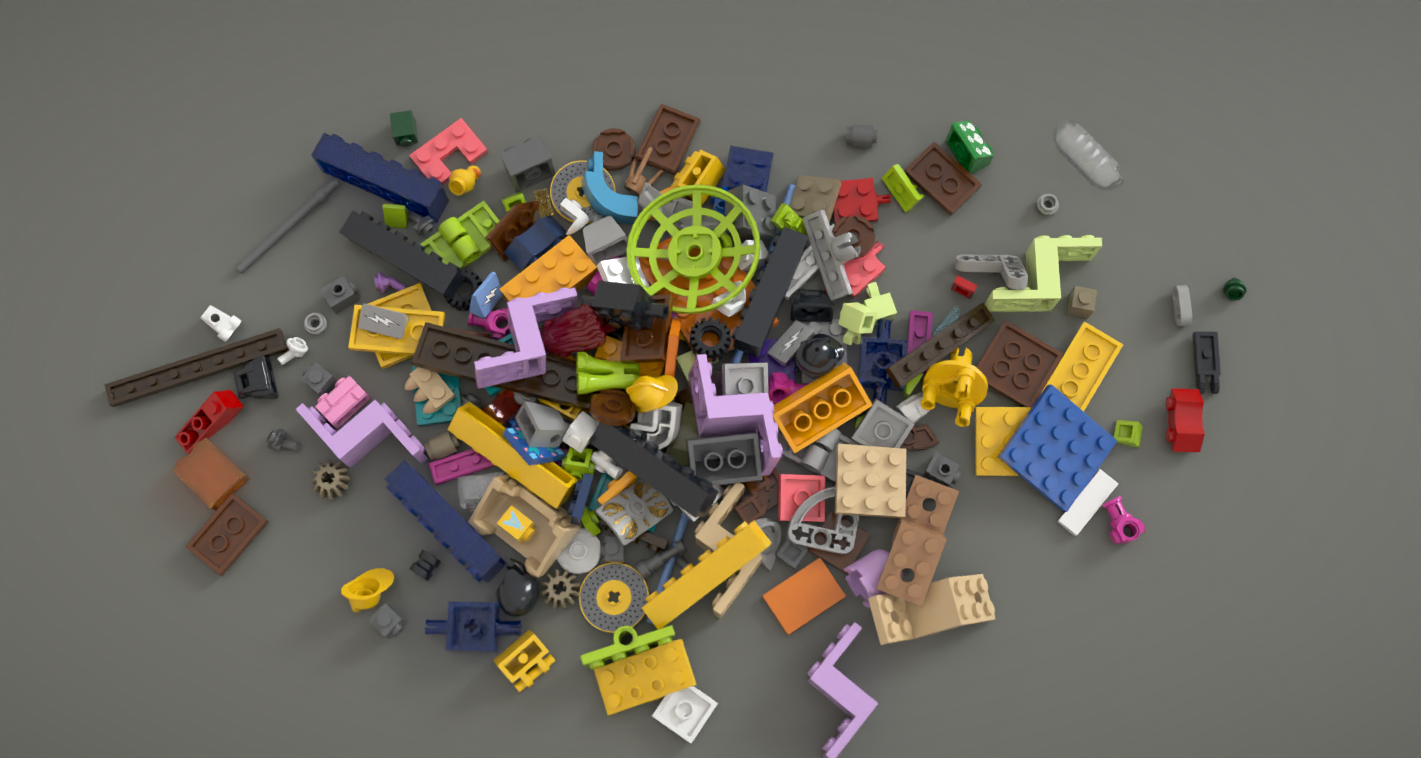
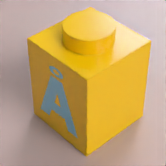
[497,505,537,544]

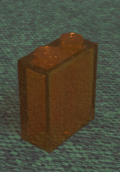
[172,438,250,511]

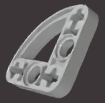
[787,487,860,554]

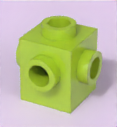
[561,446,595,480]

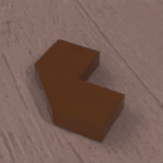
[733,475,771,525]

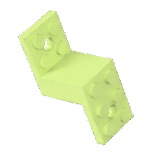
[985,235,1102,312]

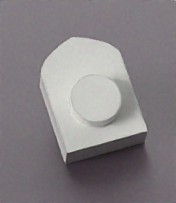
[560,198,590,235]
[712,281,746,317]

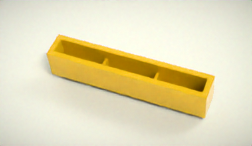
[447,402,578,509]
[642,521,771,630]

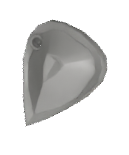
[755,518,782,571]

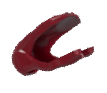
[540,304,616,358]

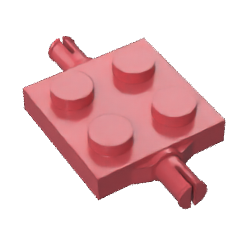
[824,241,886,298]

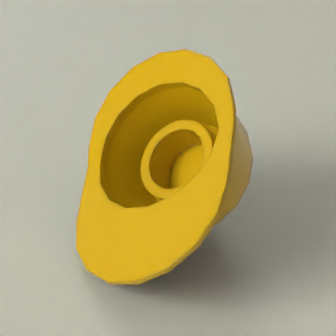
[626,375,678,413]
[341,568,394,612]

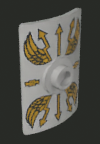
[596,479,673,545]

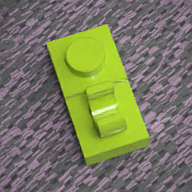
[881,164,924,212]
[771,203,808,236]

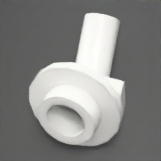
[277,337,308,365]

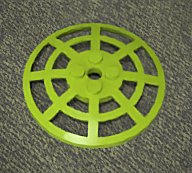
[627,185,761,314]

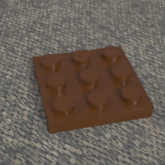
[976,320,1064,407]

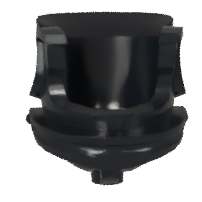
[795,334,844,377]

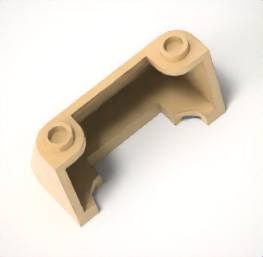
[468,474,582,577]

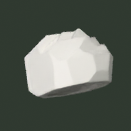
[895,392,930,423]

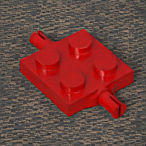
[832,178,891,225]

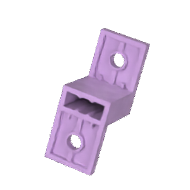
[474,288,577,389]
[688,354,783,476]
[296,400,428,468]
[807,622,878,758]

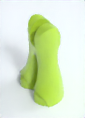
[576,352,640,395]

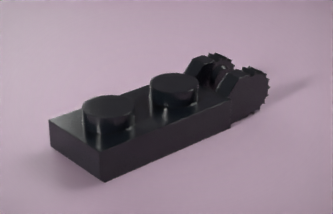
[1193,332,1221,394]

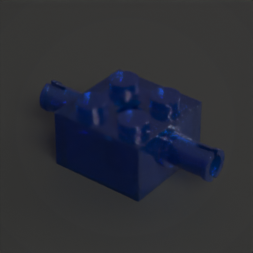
[858,319,908,405]
[425,602,522,653]

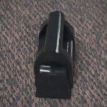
[790,289,834,322]
[233,355,279,399]

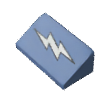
[469,272,502,318]

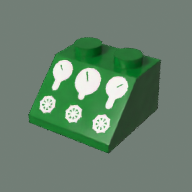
[945,121,994,174]

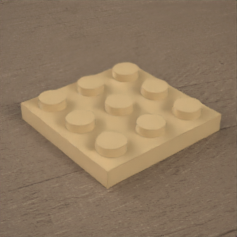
[835,444,906,519]

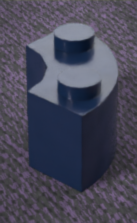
[504,215,567,271]

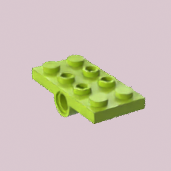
[420,200,499,271]
[580,625,676,670]

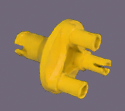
[921,348,988,427]

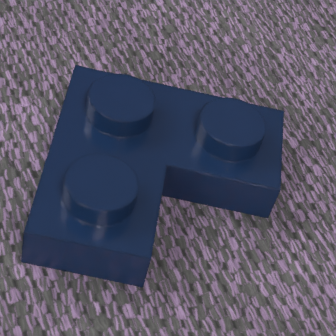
[568,473,593,525]

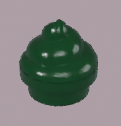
[1223,277,1247,300]

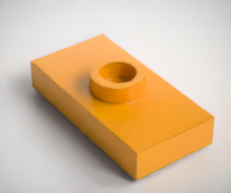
[597,471,638,506]

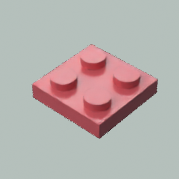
[778,474,825,522]

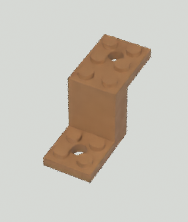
[876,475,959,606]

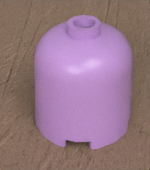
[844,549,903,608]

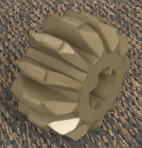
[310,460,351,500]
[541,569,581,609]

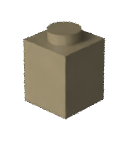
[1066,286,1097,319]

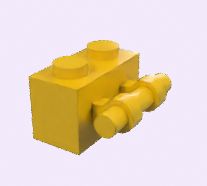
[671,150,726,205]
[493,629,556,692]

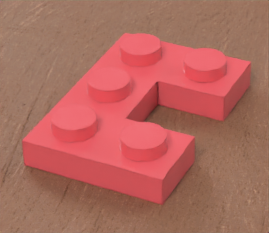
[409,118,488,190]

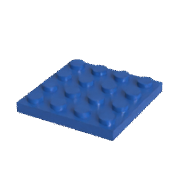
[997,384,1117,513]

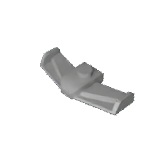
[637,182,721,231]

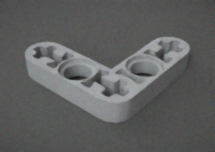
[955,254,1028,290]

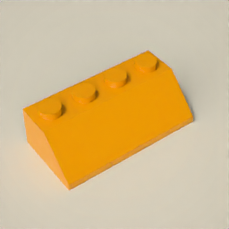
[773,362,873,453]

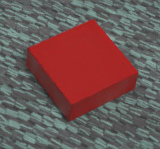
[951,276,978,299]

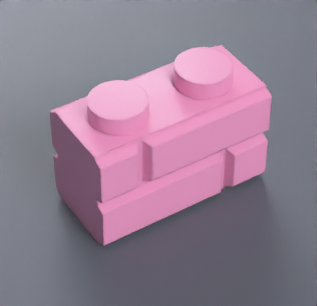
[315,376,371,429]

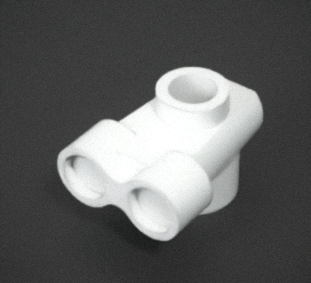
[200,305,241,342]
[591,450,629,480]

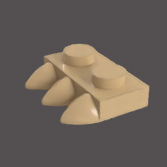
[404,367,456,414]

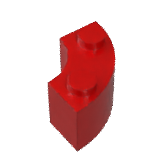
[1165,388,1205,453]

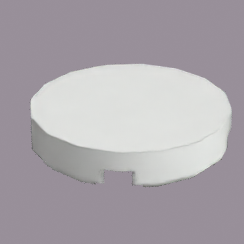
[557,528,601,575]

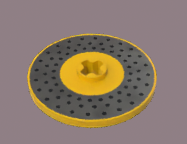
[550,161,615,224]
[579,563,649,633]

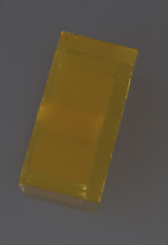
[533,188,554,218]

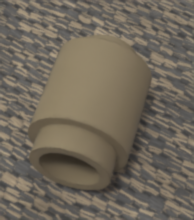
[424,431,461,460]

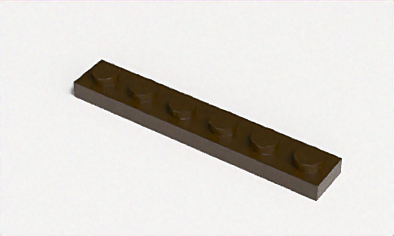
[885,302,995,389]

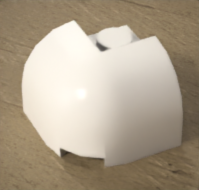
[630,402,682,449]

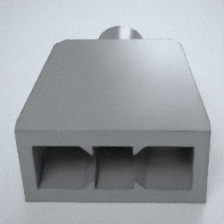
[583,215,628,266]
[515,401,571,447]

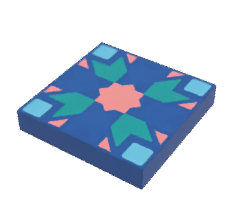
[503,427,565,466]

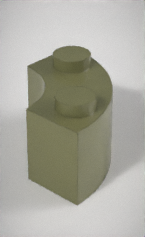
[666,402,699,467]

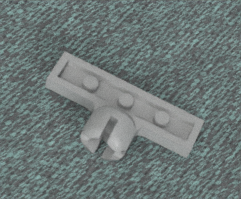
[802,210,861,301]

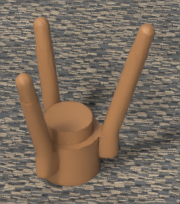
[625,147,664,196]

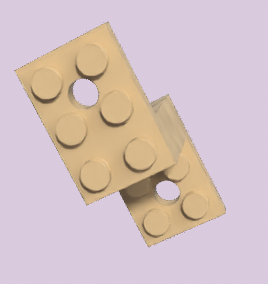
[695,482,763,619]
[868,574,996,645]

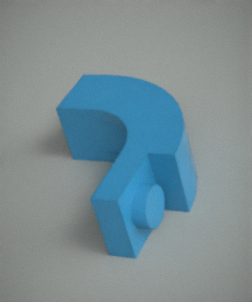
[582,151,637,224]

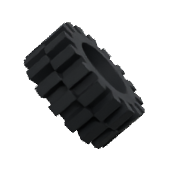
[444,268,482,311]
[690,317,731,362]

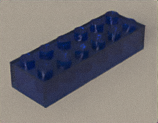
[311,133,449,223]
[385,460,507,583]

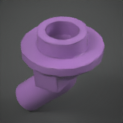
[374,271,406,294]

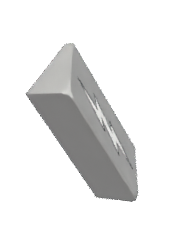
[358,303,409,340]
[767,320,814,368]

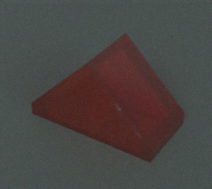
[481,390,522,425]

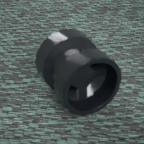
[409,549,441,582]

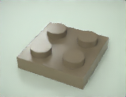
[789,175,842,222]

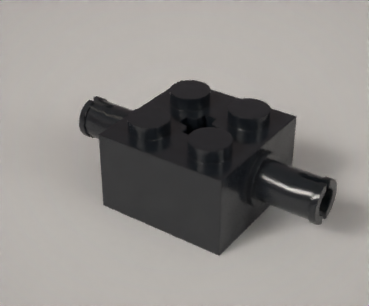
[580,281,669,330]

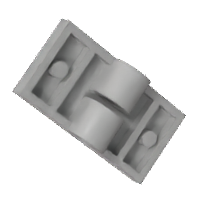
[777,428,861,484]

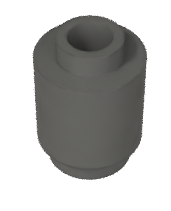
[846,125,877,148]

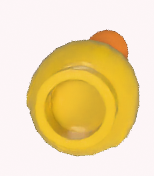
[448,165,481,195]

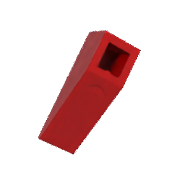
[174,390,244,454]

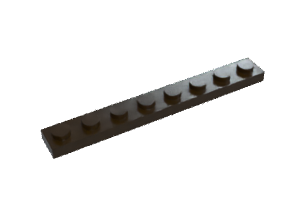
[104,328,288,407]

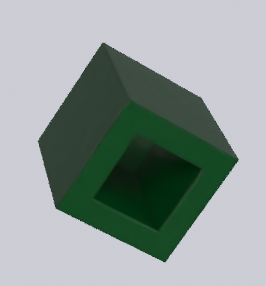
[390,110,418,147]

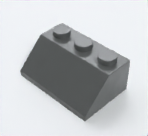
[685,431,762,485]

